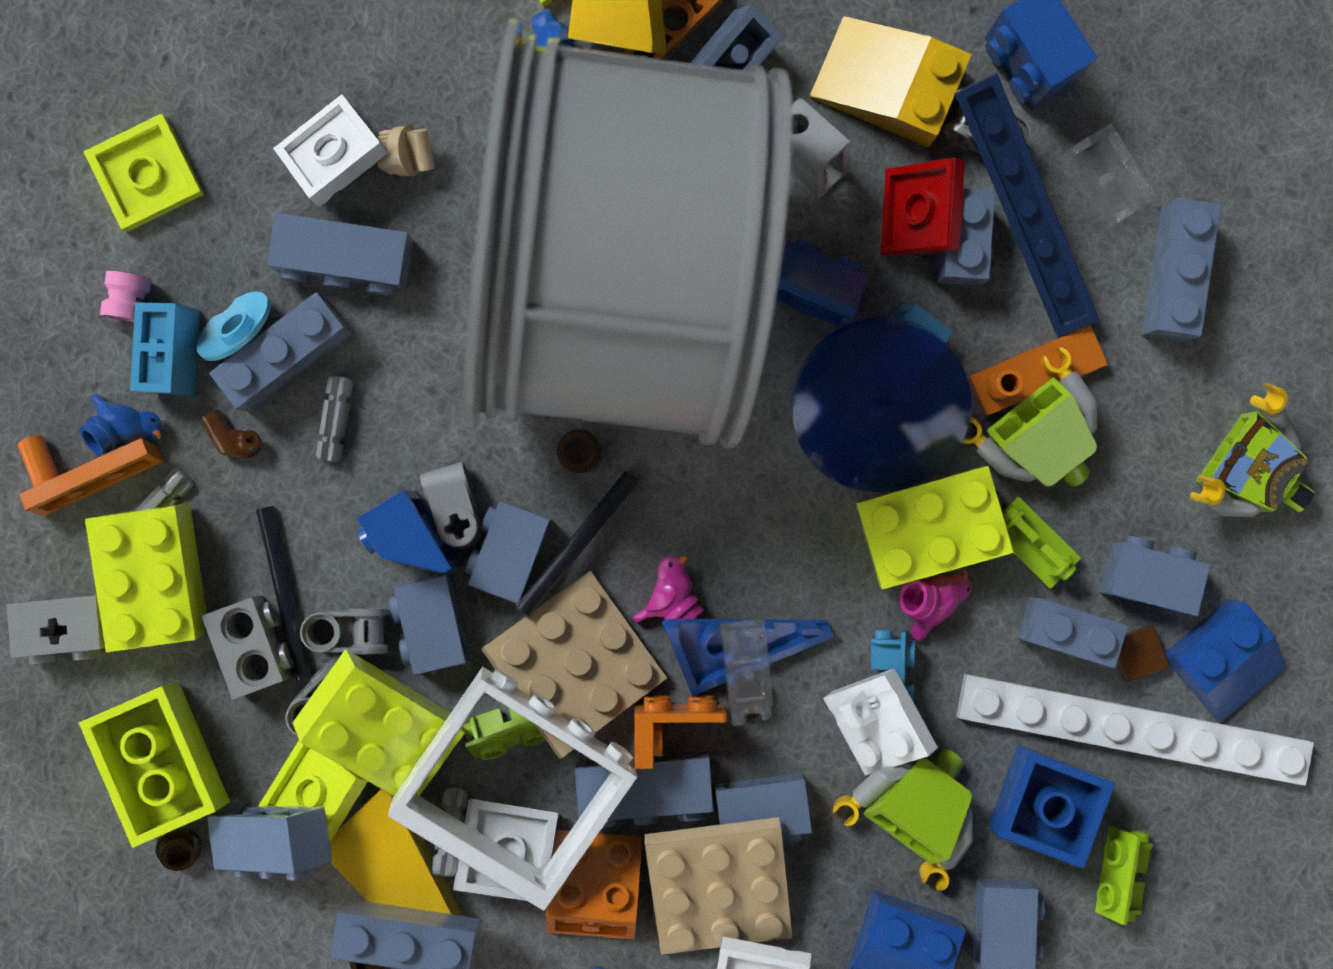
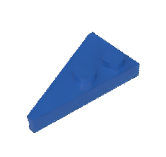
[662,619,834,696]

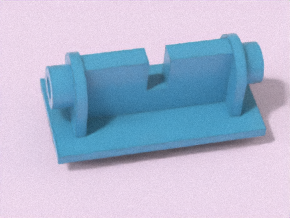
[871,629,915,703]

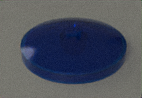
[791,317,972,492]

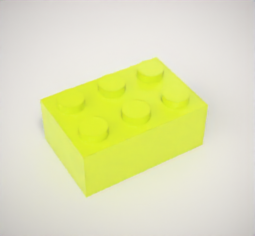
[855,466,1014,590]
[85,503,208,653]
[293,649,465,796]
[79,681,230,848]

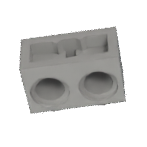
[202,595,294,700]

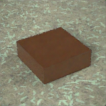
[1117,625,1169,682]

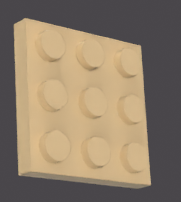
[481,571,667,758]
[644,817,792,955]

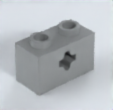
[6,595,105,664]

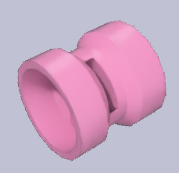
[100,271,152,322]

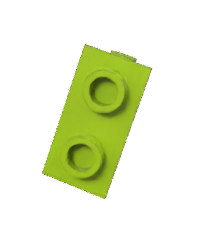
[1002,496,1081,589]
[463,707,546,760]
[1095,825,1153,925]

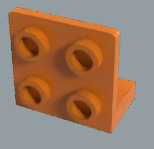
[635,695,727,769]
[546,830,642,940]

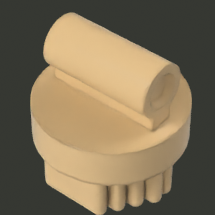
[377,126,435,177]

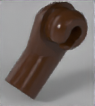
[200,410,261,459]

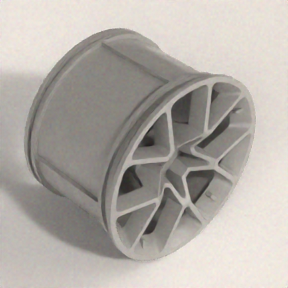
[463,19,792,448]

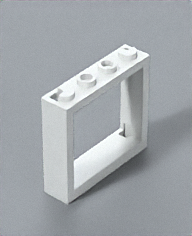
[388,667,637,911]

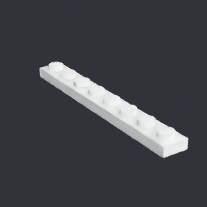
[956,674,1314,786]

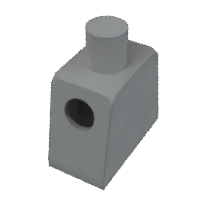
[790,99,850,200]

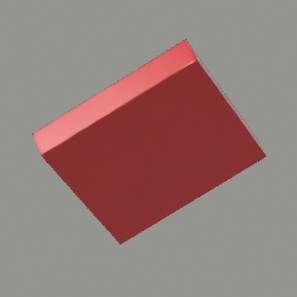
[880,158,965,258]

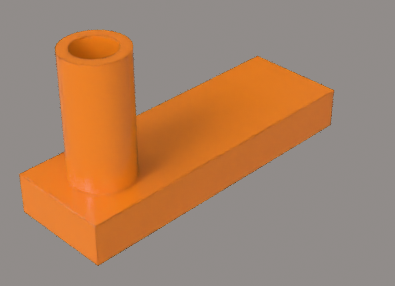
[967,324,1108,417]
[17,435,164,516]

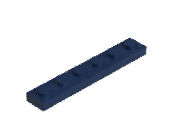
[954,72,1099,338]

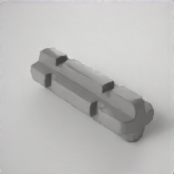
[316,376,353,462]
[135,468,194,511]
[431,788,468,878]

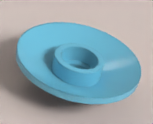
[196,291,271,361]

